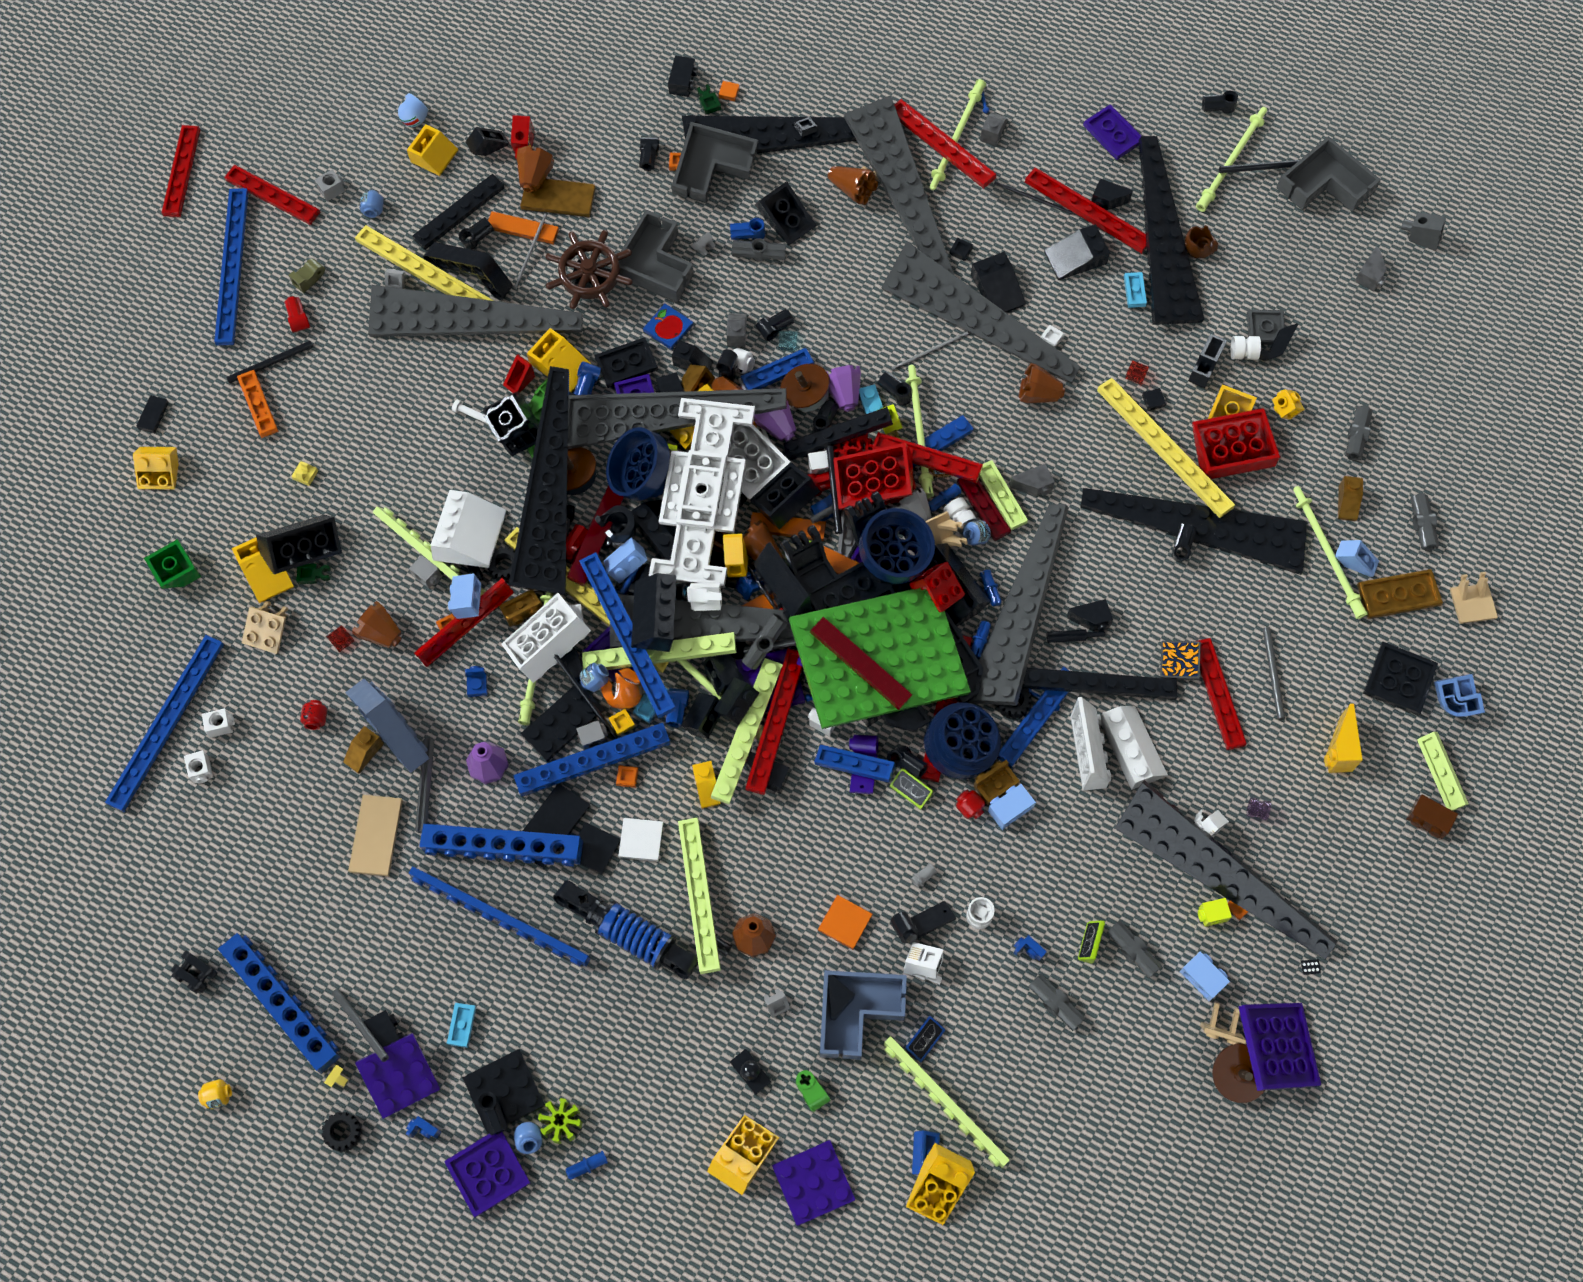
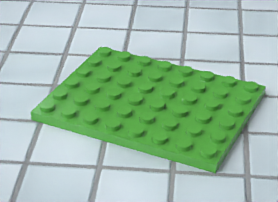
[789,588,971,729]

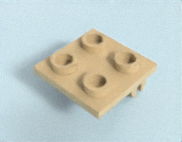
[925,511,968,547]
[1450,572,1498,624]
[242,601,289,654]
[1200,1002,1246,1045]

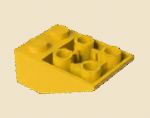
[527,328,591,393]
[232,537,294,603]
[707,1114,779,1195]
[906,1143,975,1225]

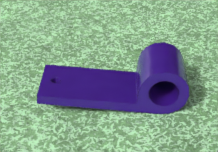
[849,734,879,794]

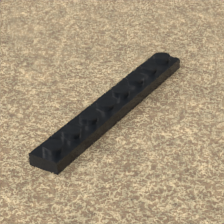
[1023,668,1178,700]

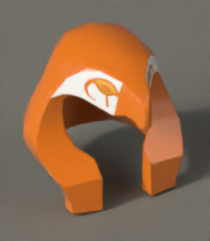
[601,668,644,709]

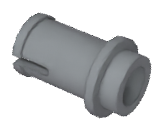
[911,863,937,888]

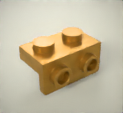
[499,590,542,627]
[974,760,1020,805]

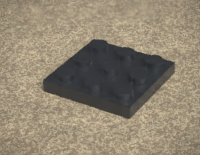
[1363,642,1438,716]
[462,1049,545,1134]

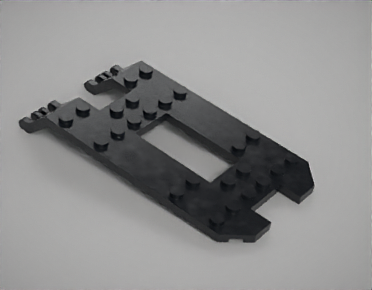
[780,491,984,732]

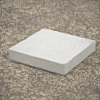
[618,818,663,862]

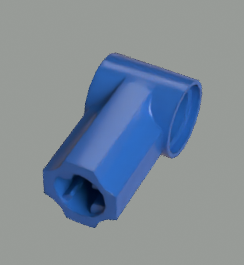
[730,218,766,240]
[574,361,601,395]
[665,688,689,728]

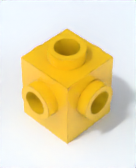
[1272,389,1305,420]

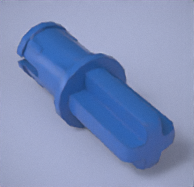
[928,483,962,512]
[979,570,1002,607]
[971,620,991,659]
[565,1151,608,1180]

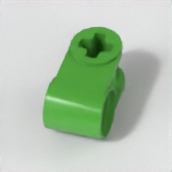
[796,1070,831,1112]

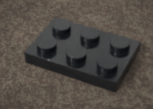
[594,337,658,388]

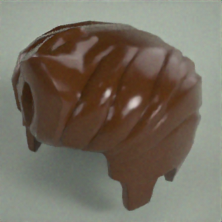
[1185,225,1218,258]

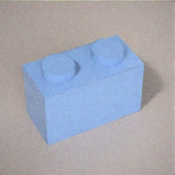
[604,537,647,584]
[448,574,481,619]
[988,784,1036,830]
[1180,952,1230,1001]

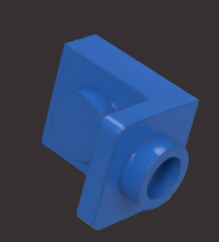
[736,569,765,600]
[465,666,488,697]
[1014,935,1047,961]
[406,1116,442,1139]

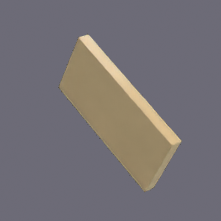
[348,795,403,877]

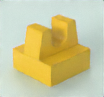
[608,709,635,736]

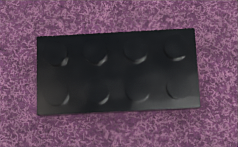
[520,682,605,762]

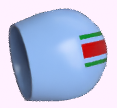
[398,93,429,127]

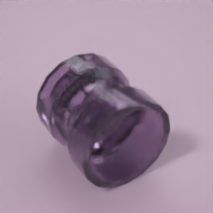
[1246,797,1271,821]

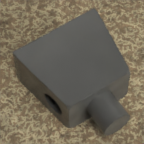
[1401,213,1446,251]

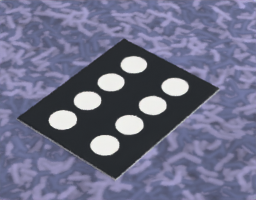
[1301,959,1321,975]

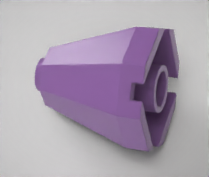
[827,365,861,412]
[754,401,796,442]
[466,742,509,784]

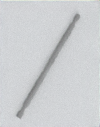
[513,213,547,289]
[891,331,969,370]

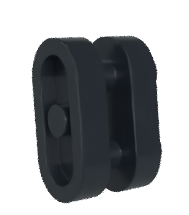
[170,950,218,994]

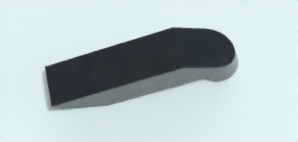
[1259,324,1298,361]

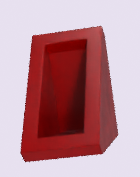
[503,354,535,393]

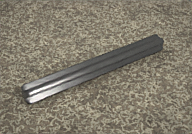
[415,738,434,833]

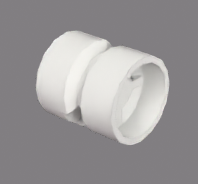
[1230,336,1261,360]
[943,497,977,533]
[966,897,995,929]

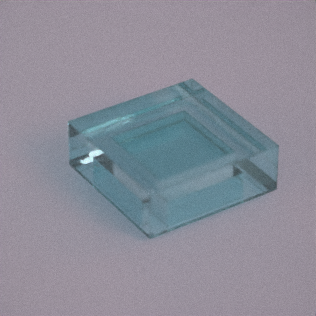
[779,331,798,351]

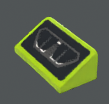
[889,768,933,810]
[1078,921,1105,964]

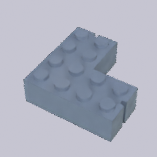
[345,679,429,773]
[820,970,907,1060]

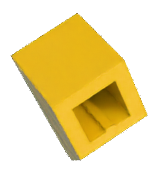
[723,534,749,577]

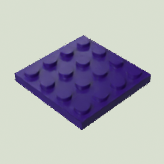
[1239,1003,1321,1091]

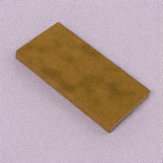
[520,179,596,217]
[1357,569,1443,619]

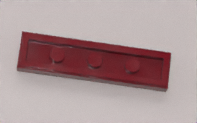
[957,478,1011,541]

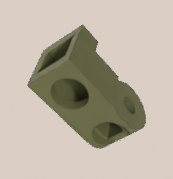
[288,258,325,294]

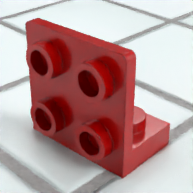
[909,562,965,612]

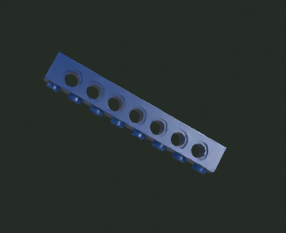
[513,723,670,797]
[419,824,583,867]
[218,933,341,1074]

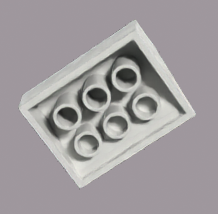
[728,424,790,500]
[431,490,506,568]
[502,593,591,683]
[1070,697,1111,791]

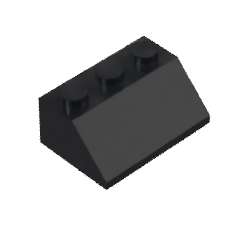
[750,462,820,530]

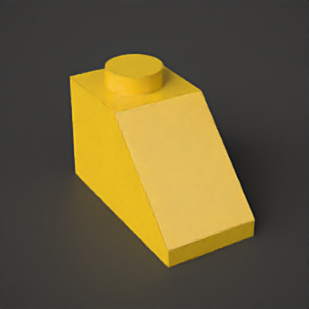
[692,761,721,809]

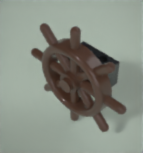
[545,230,633,309]

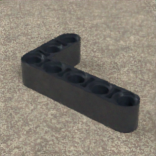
[423,242,513,300]

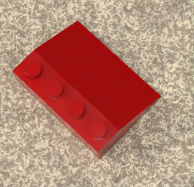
[1192,408,1280,479]
[833,443,913,510]

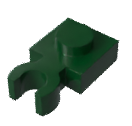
[697,84,721,115]
[296,563,331,584]

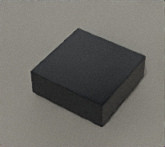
[794,117,818,137]
[949,238,973,261]
[1142,388,1166,411]

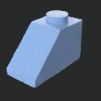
[1335,540,1379,577]

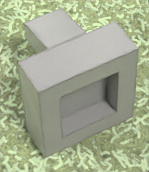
[691,232,715,256]
[385,268,406,289]
[764,989,791,1018]

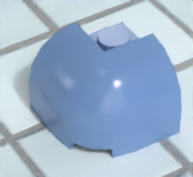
[1434,674,1485,717]

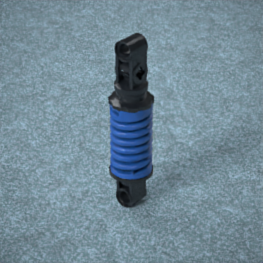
[553,880,698,979]

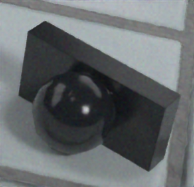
[730,1049,772,1095]

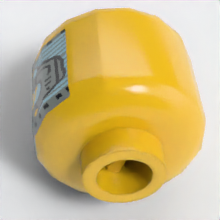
[198,1079,232,1109]

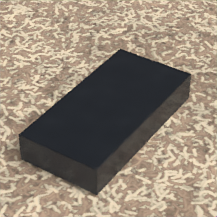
[136,395,169,434]

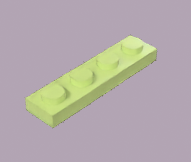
[979,460,1028,531]
[1417,732,1468,811]

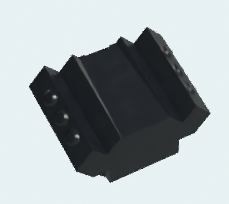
[483,391,539,457]

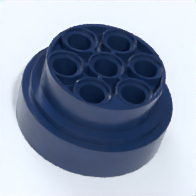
[606,427,671,501]
[859,508,935,584]
[924,703,1001,780]

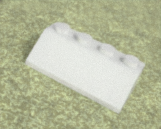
[1101,706,1168,790]

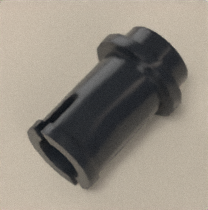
[716,934,733,957]

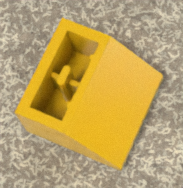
[407,124,458,176]
[133,447,179,489]

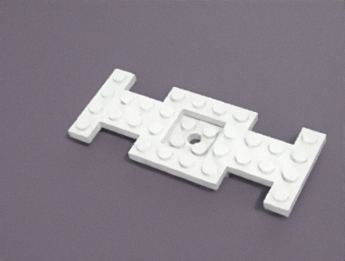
[649,398,755,588]

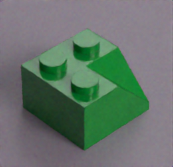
[144,539,201,589]

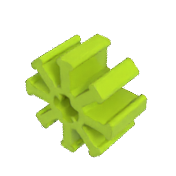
[538,1098,583,1144]

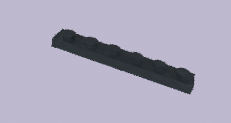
[412,174,505,250]
[783,407,893,461]

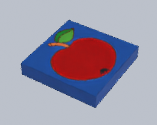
[643,304,693,350]

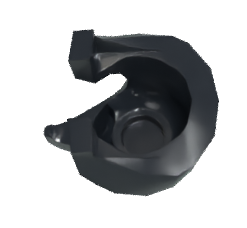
[595,505,637,548]

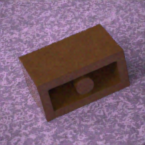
[1406,794,1458,839]

